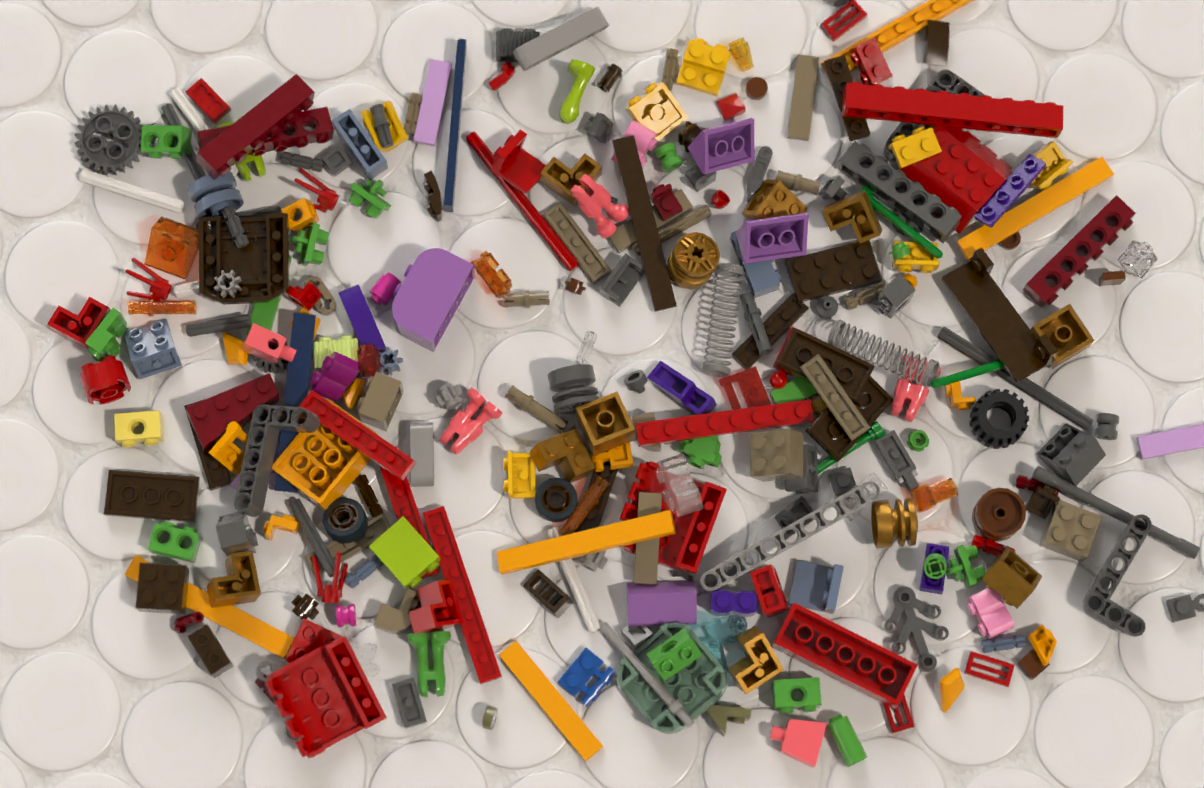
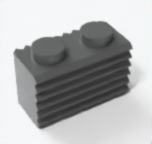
[496,28,540,62]

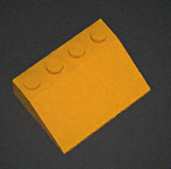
[272,398,379,511]

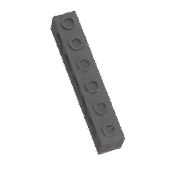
[838,141,961,244]

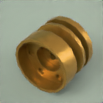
[667,232,720,290]
[871,498,918,548]

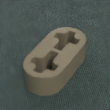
[304,276,336,316]

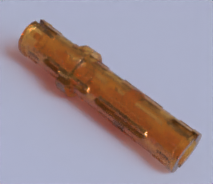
[128,299,197,316]
[559,475,610,535]

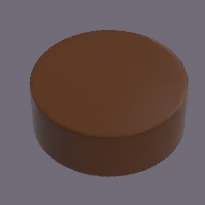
[746,77,768,100]
[999,232,1021,250]

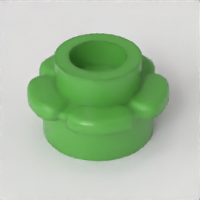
[889,241,911,260]
[907,430,929,452]

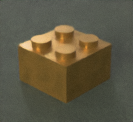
[1030,304,1095,369]
[576,391,635,456]
[982,546,1042,609]

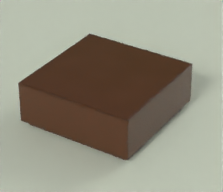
[1099,270,1126,286]
[1017,648,1050,680]

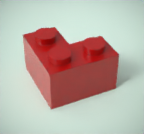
[47,297,111,350]
[409,579,463,634]

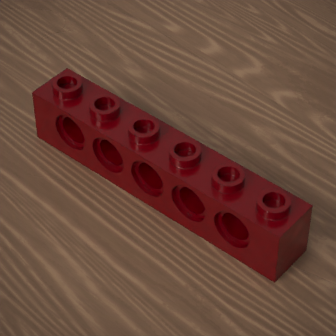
[197,107,334,156]
[1022,195,1136,308]

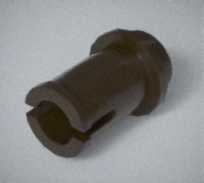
[597,63,623,93]

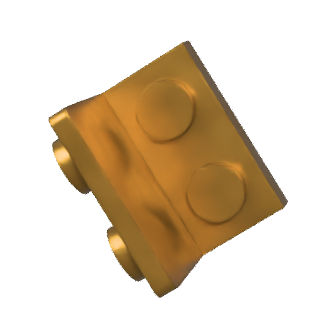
[741,179,807,220]

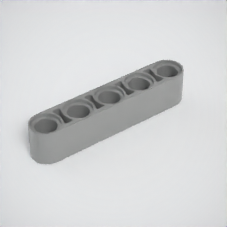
[513,7,609,71]

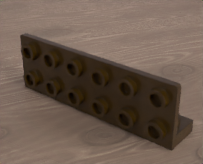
[941,247,1058,382]

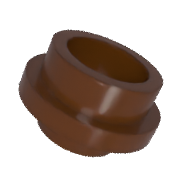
[565,278,586,295]

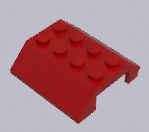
[900,126,1012,234]
[619,461,727,574]
[265,636,387,759]

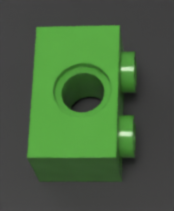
[647,628,702,681]
[772,677,822,713]

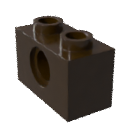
[187,624,234,678]

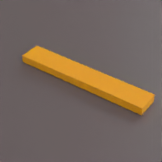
[499,641,603,762]

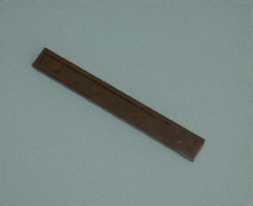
[612,135,677,312]

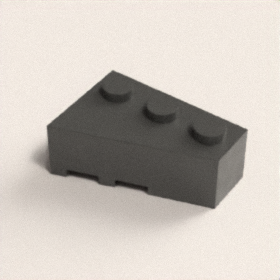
[216,512,258,557]

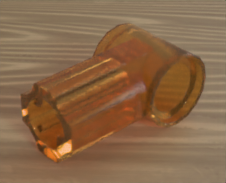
[910,477,958,513]

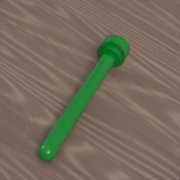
[858,186,943,259]
[930,360,1005,388]
[818,421,885,474]

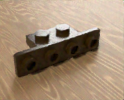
[824,55,870,141]

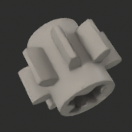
[214,270,242,298]
[435,383,463,410]
[580,551,608,572]

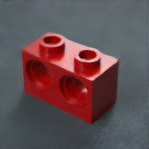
[750,564,790,618]

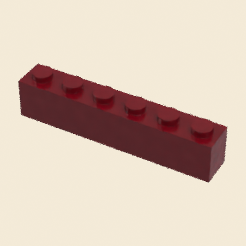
[196,74,315,180]

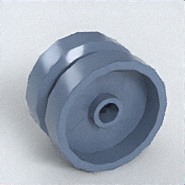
[187,171,244,218]

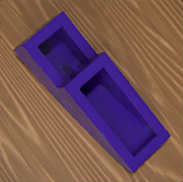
[338,284,386,356]
[647,360,717,415]

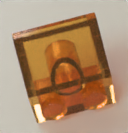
[144,216,199,279]

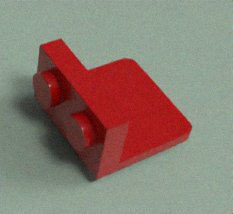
[491,129,546,193]

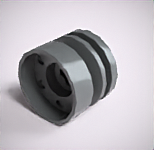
[547,364,599,414]

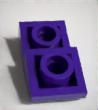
[919,543,949,595]

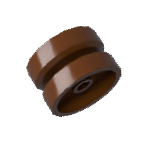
[972,488,1026,542]

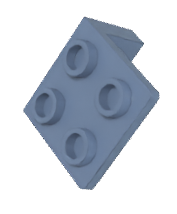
[124,319,182,380]
[788,560,844,614]

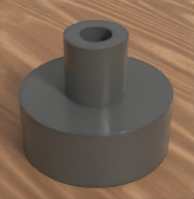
[815,296,838,319]
[624,370,648,394]

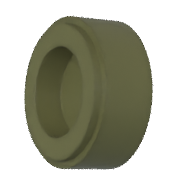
[482,706,498,730]

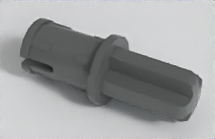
[370,104,393,148]

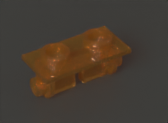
[471,251,513,297]

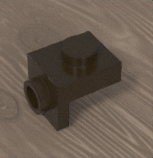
[1025,484,1060,520]

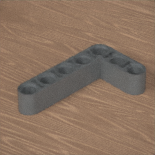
[883,69,985,161]
[234,404,320,517]
[1083,514,1152,637]

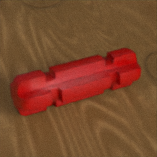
[971,535,1015,557]

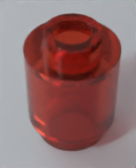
[357,344,381,377]

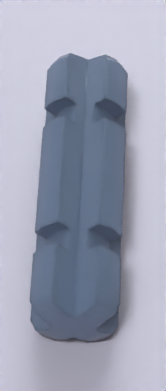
[345,555,383,588]
[981,634,1026,653]

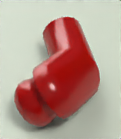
[489,62,515,91]

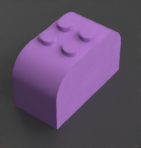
[392,248,475,352]

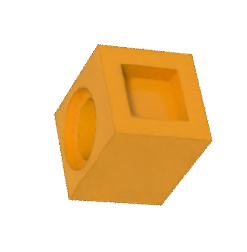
[281,198,320,232]

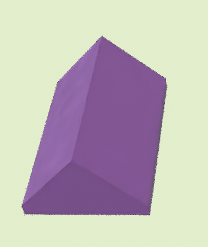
[688,118,754,174]
[736,213,809,264]
[627,581,697,626]

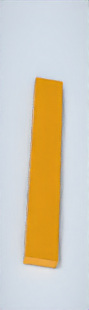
[821,0,974,75]
[956,157,1114,261]
[497,510,675,575]
[124,555,295,659]

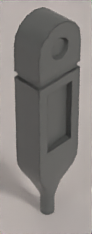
[746,146,773,202]

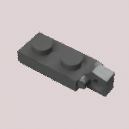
[874,430,919,492]

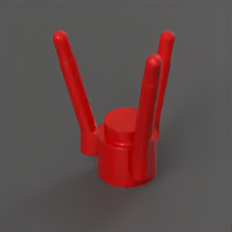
[294,168,339,213]
[125,258,172,303]
[312,551,348,603]

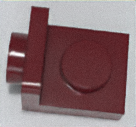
[650,183,683,222]

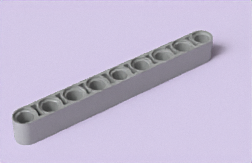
[701,481,880,591]

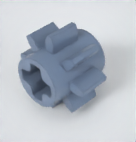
[375,347,403,376]

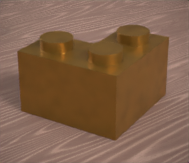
[540,153,602,207]
[822,190,882,243]
[530,428,595,483]
[207,551,261,608]
[727,626,784,694]

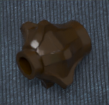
[678,121,709,153]

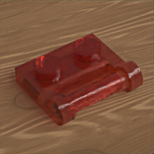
[718,366,771,410]

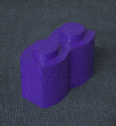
[710,590,757,617]

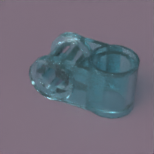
[701,614,748,648]

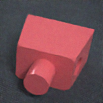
[243,323,297,364]
[769,719,827,768]

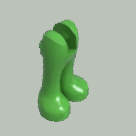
[407,631,451,697]

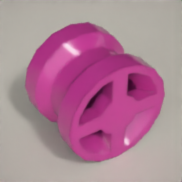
[336,604,356,628]

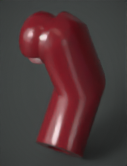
[173,612,204,633]

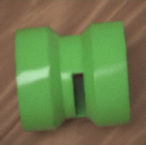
[654,143,683,173]
[924,553,947,579]

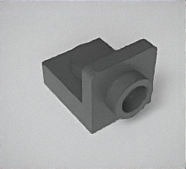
[775,496,813,534]

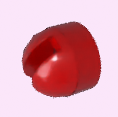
[711,190,730,209]

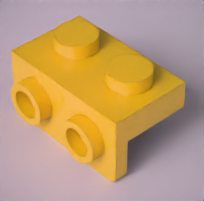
[361,101,409,152]
[888,126,942,169]
[1030,141,1073,190]
[893,241,939,273]
[503,451,536,499]

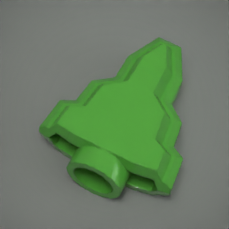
[677,436,722,469]

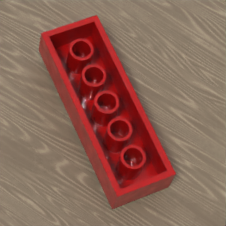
[772,603,918,709]

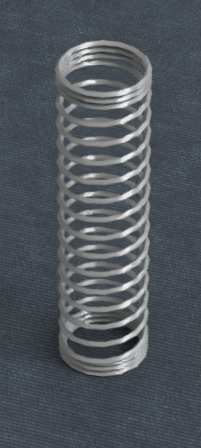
[702,263,744,377]
[828,319,939,388]

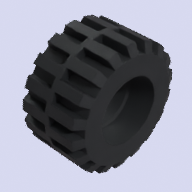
[969,389,1029,449]

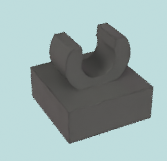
[584,113,614,143]
[818,175,847,201]

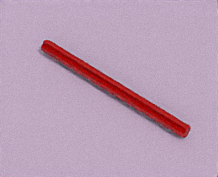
[466,131,578,271]

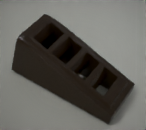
[523,569,573,618]

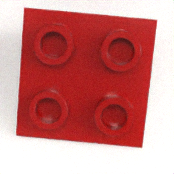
[285,618,343,663]

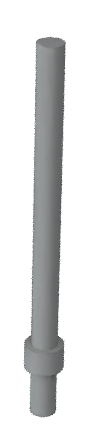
[600,622,694,728]

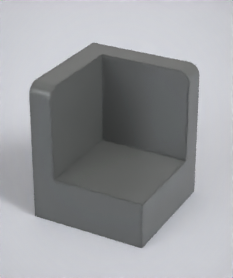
[685,165,717,192]

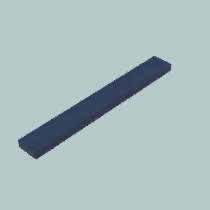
[444,39,467,212]
[274,313,316,493]

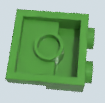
[85,308,127,362]

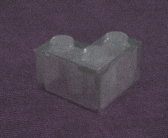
[655,454,704,517]

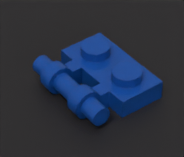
[557,647,616,707]

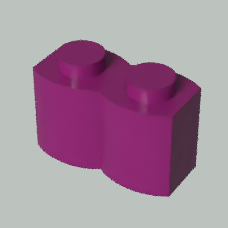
[310,351,358,402]

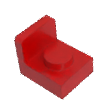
[284,282,322,311]

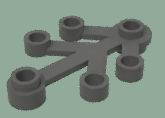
[884,586,949,672]

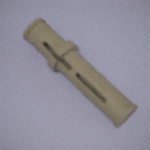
[505,385,568,434]

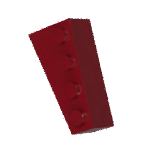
[186,373,279,454]

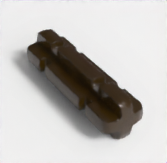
[355,474,383,517]

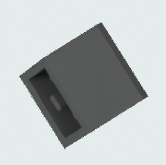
[1037,423,1106,486]

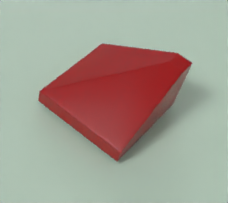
[716,93,746,121]

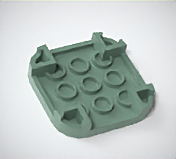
[617,623,728,734]

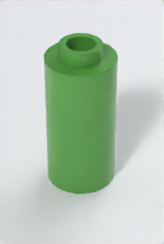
[827,714,868,767]

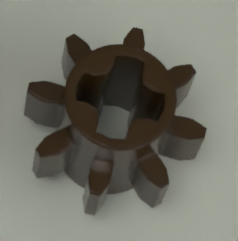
[291,593,319,620]

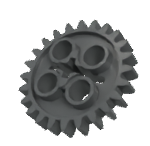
[74,105,145,175]

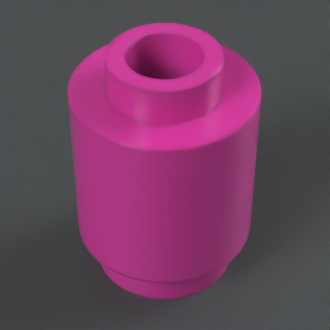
[369,272,401,305]

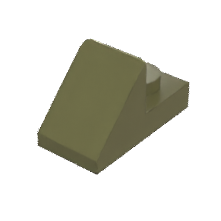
[705,705,751,736]

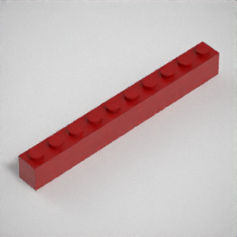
[842,82,1063,138]

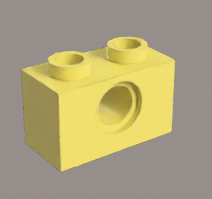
[114,410,164,448]

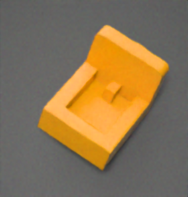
[945,381,976,410]
[263,514,300,541]

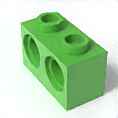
[141,125,192,159]
[148,521,202,563]

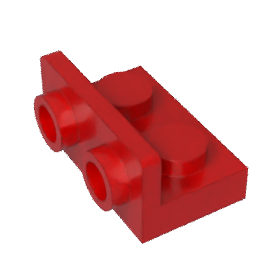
[850,37,893,85]

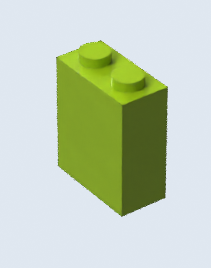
[369,516,441,589]

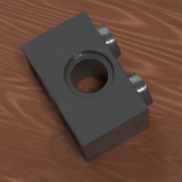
[876,274,916,318]

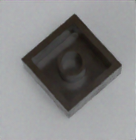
[136,563,190,614]

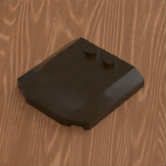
[199,213,290,305]

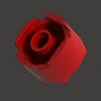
[79,356,131,405]

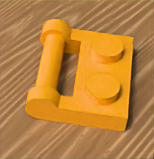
[209,422,248,476]

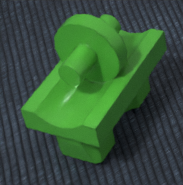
[349,179,391,218]
[290,223,329,266]
[946,545,986,588]

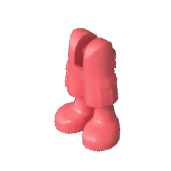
[571,174,630,238]
[890,355,941,422]
[439,387,503,455]

